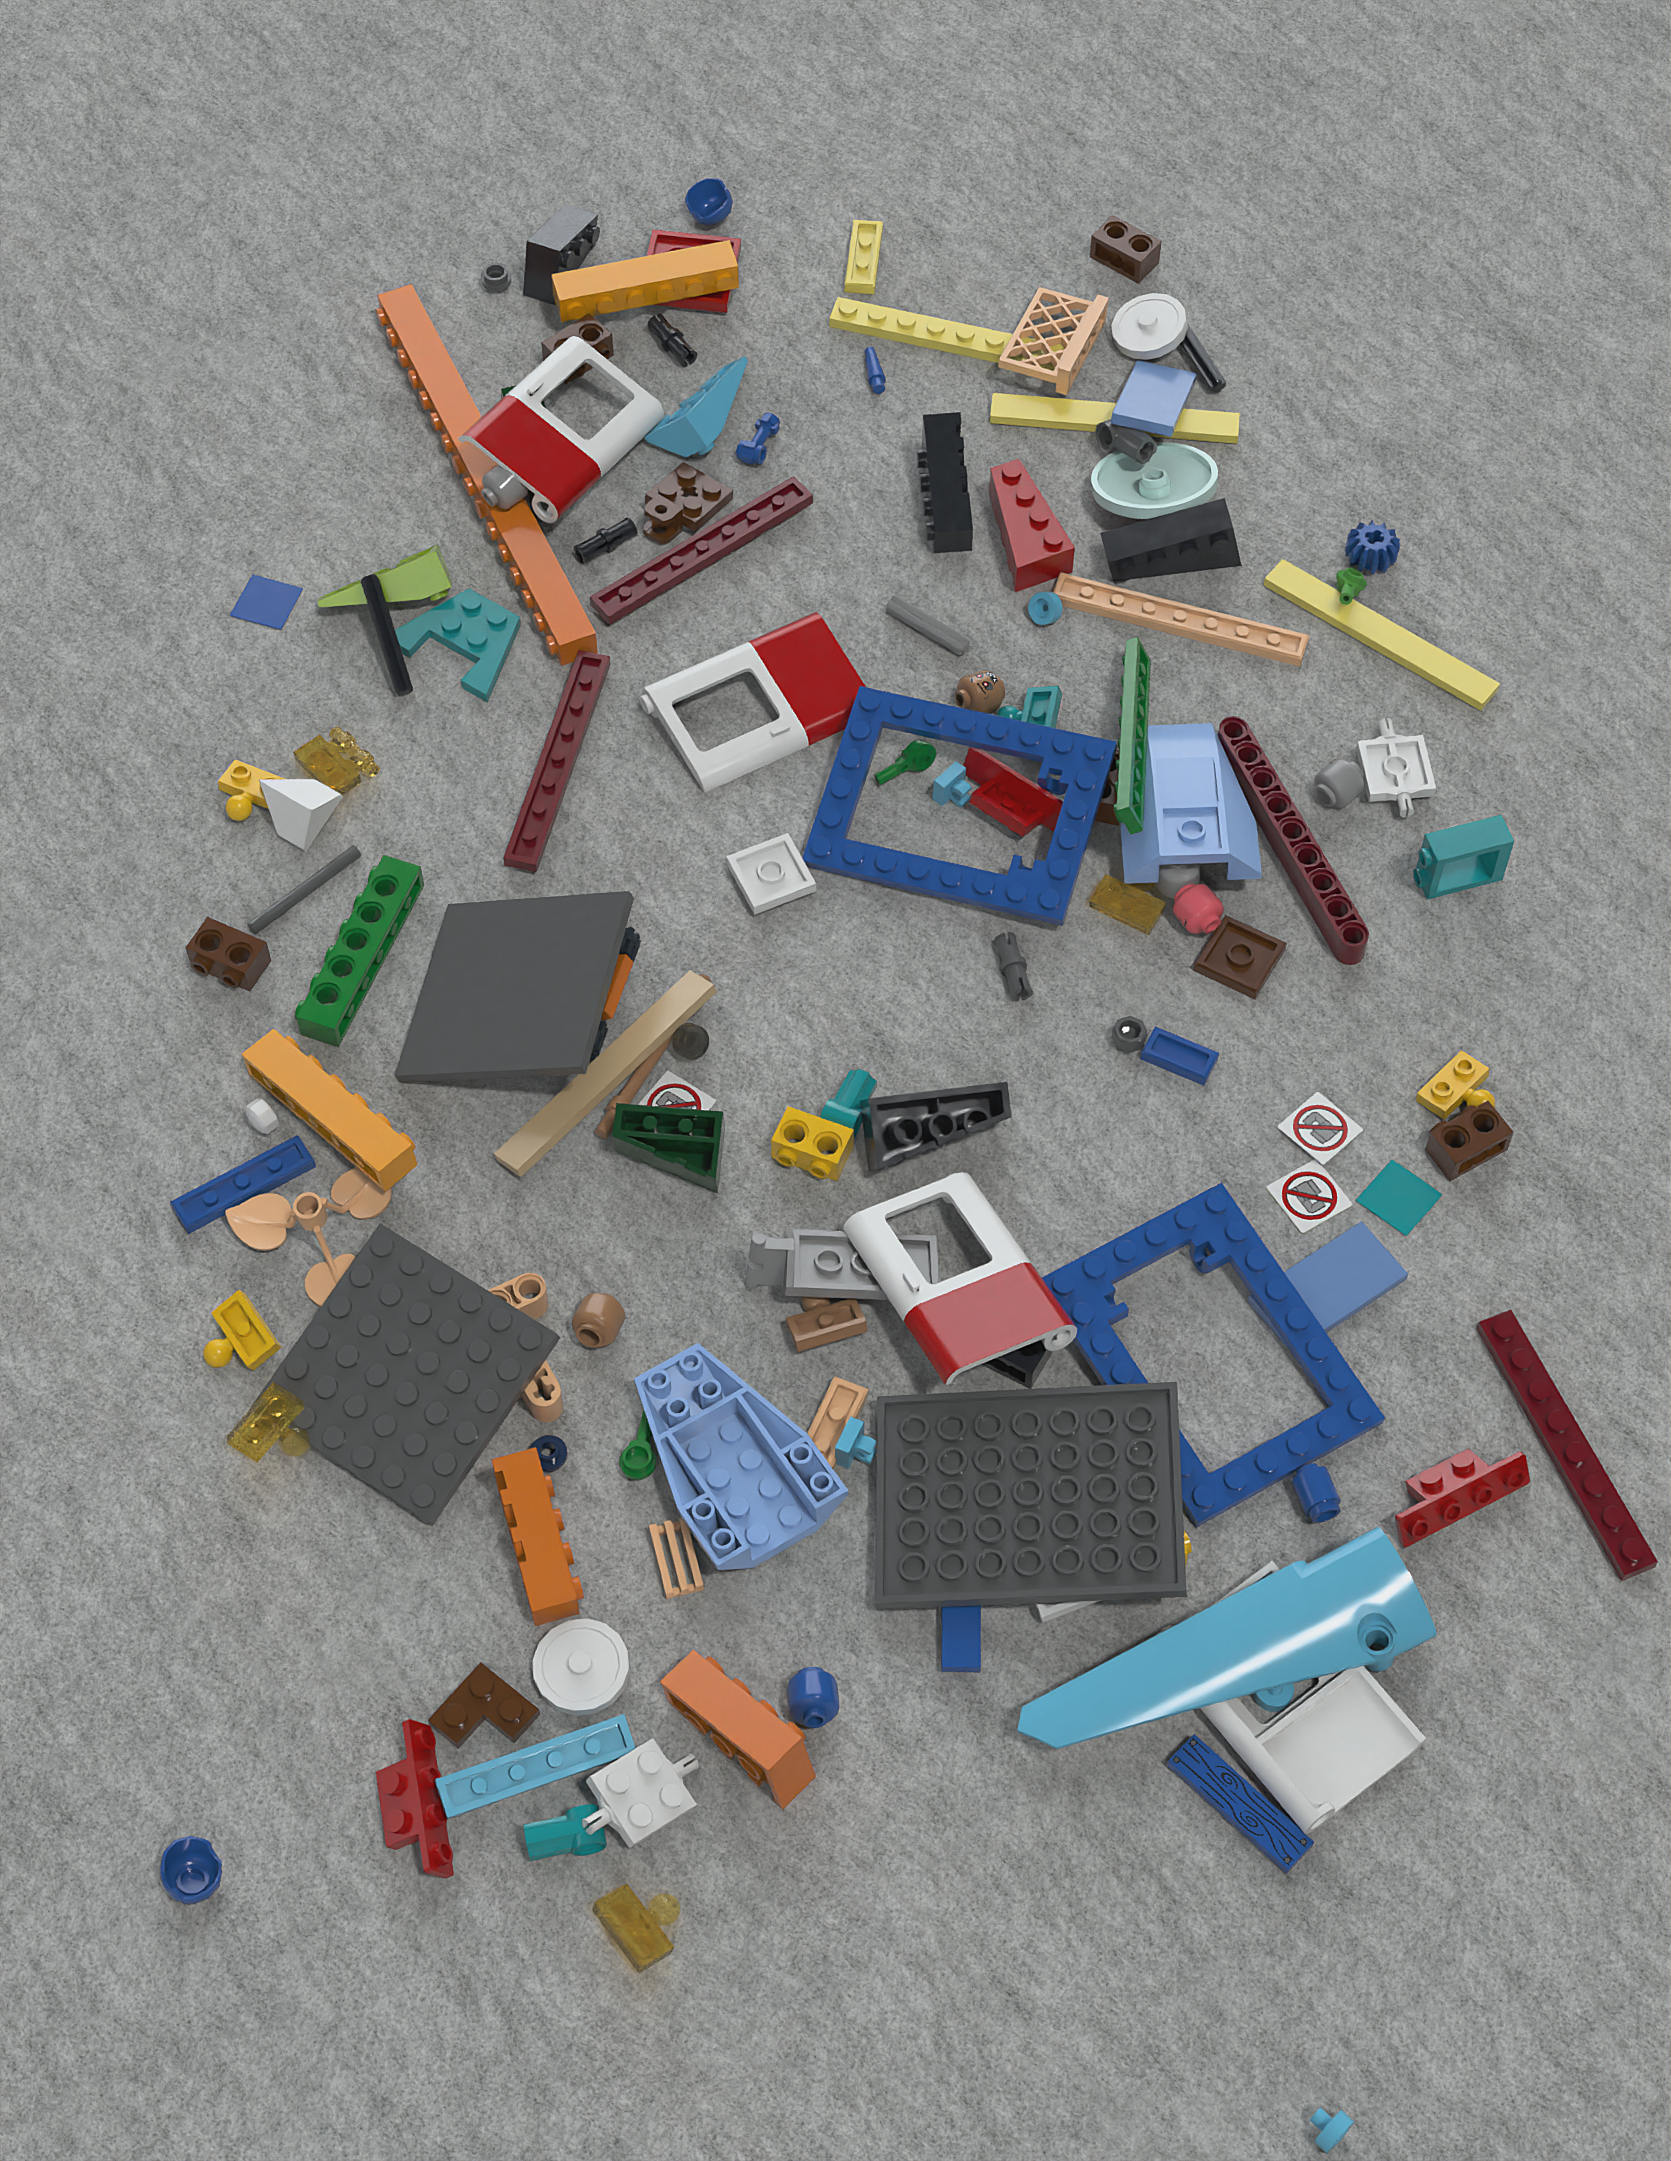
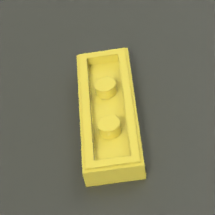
[845,220,883,294]

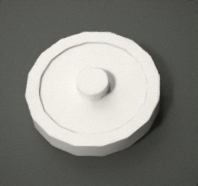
[1111,293,1188,360]
[533,1618,630,1716]

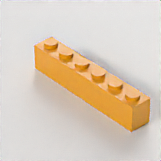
[551,240,739,322]
[242,1029,418,1192]

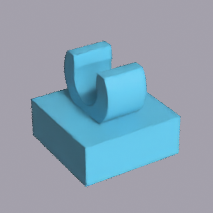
[932,761,972,807]
[835,1416,877,1469]

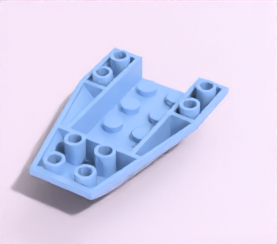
[1120,723,1262,884]
[634,1343,848,1570]

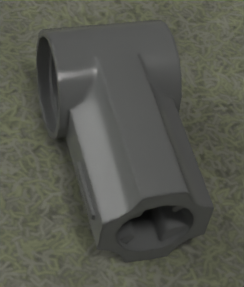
[1095,419,1157,464]

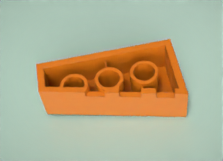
[492,1447,584,1626]
[660,1650,816,1809]

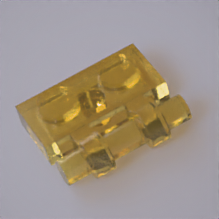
[293,726,380,795]

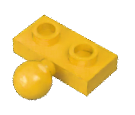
[218,759,285,821]
[1416,1050,1495,1120]
[203,1290,282,1371]

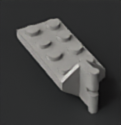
[745,1229,939,1300]

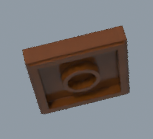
[1193,915,1287,999]

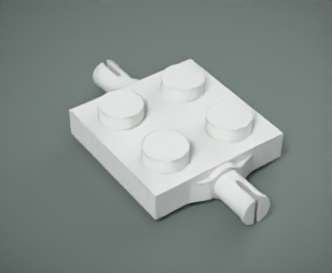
[1356,718,1436,817]
[582,1738,699,1849]

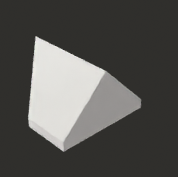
[259,779,343,852]

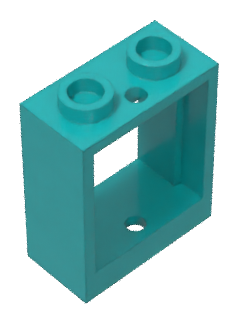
[1413,815,1514,900]

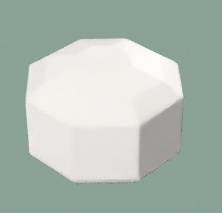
[246,1098,279,1134]

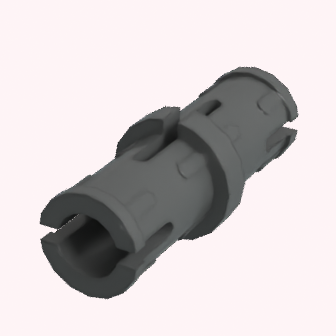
[994,932,1033,1001]

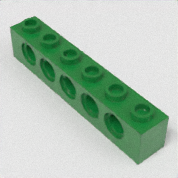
[295,855,424,1048]

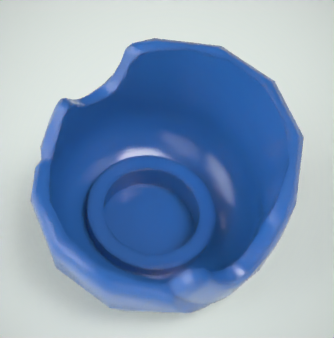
[685,178,733,226]
[160,1836,222,1904]

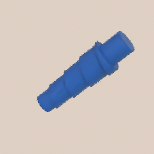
[864,346,886,394]

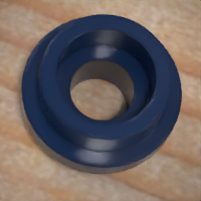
[530,1435,568,1472]

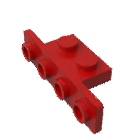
[963,747,1063,837]
[1395,1448,1530,1548]
[376,1719,454,1879]

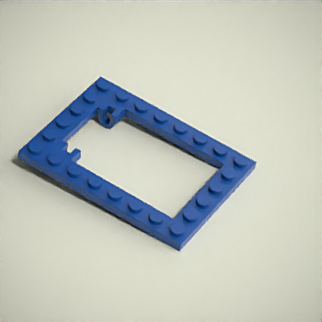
[802,686,1117,926]
[1042,1182,1385,1528]

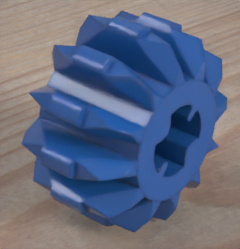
[1345,520,1400,575]

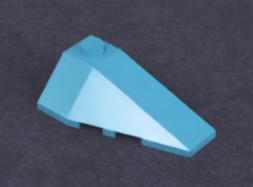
[644,356,748,457]

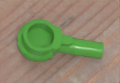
[1335,568,1367,605]

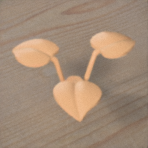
[225,1167,392,1307]

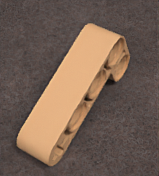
[488,1273,563,1423]

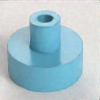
[1028,591,1062,625]
[1253,1683,1294,1712]
[1310,2108,1354,2154]

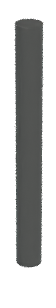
[247,845,361,934]

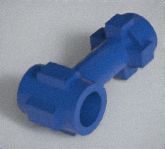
[736,412,780,464]

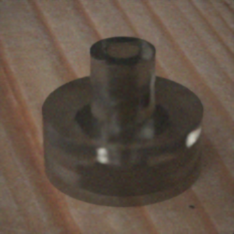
[672,1023,709,1060]

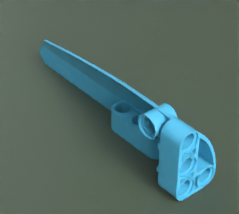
[1017,1527,1437,1749]

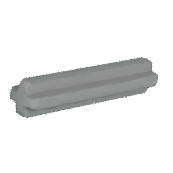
[886,596,970,656]

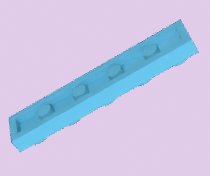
[435,1714,636,1819]

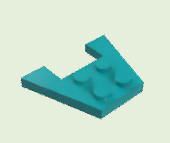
[395,588,521,703]

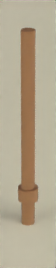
[595,974,711,1139]

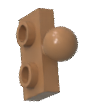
[786,1296,868,1352]

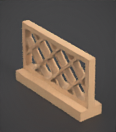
[998,287,1109,395]

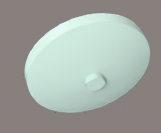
[1091,442,1218,519]

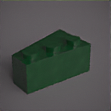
[612,1103,725,1193]

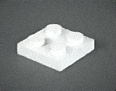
[726,833,816,915]

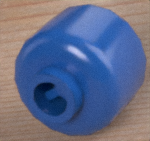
[787,1667,840,1728]

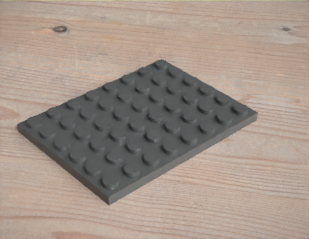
[875,1382,1187,1610]

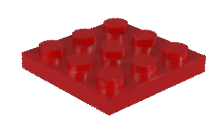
[646,229,741,313]

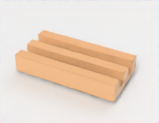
[649,1517,704,1599]

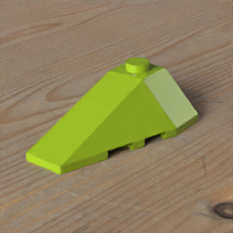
[317,544,453,608]

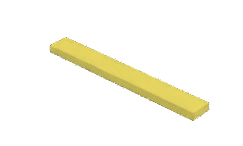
[990,393,1240,444]
[1263,559,1500,711]

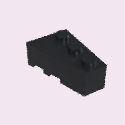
[523,205,600,306]

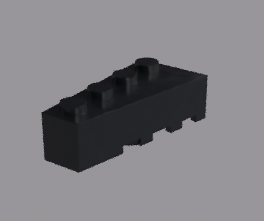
[916,412,973,553]
[1100,498,1242,582]
[860,1082,1012,1171]

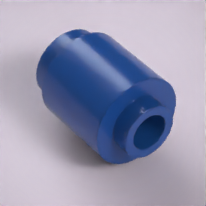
[1292,1463,1341,1523]

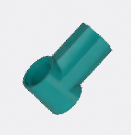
[820,1068,877,1138]
[523,1804,607,1861]

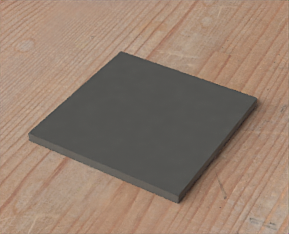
[395,891,634,1082]

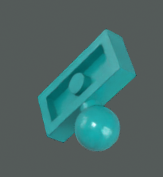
[996,685,1062,728]

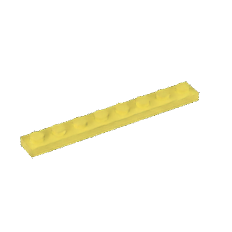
[829,297,1064,371]

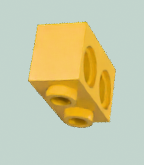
[771,1106,854,1181]

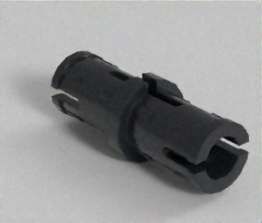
[647,314,697,367]
[573,517,638,564]

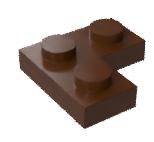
[428,1662,540,1749]

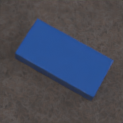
[1140,1026,1219,1086]
[941,1605,981,1673]

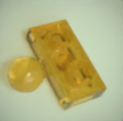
[1089,874,1166,935]
[227,1382,310,1463]
[592,1883,681,1973]

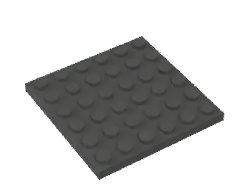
[251,1223,560,1526]

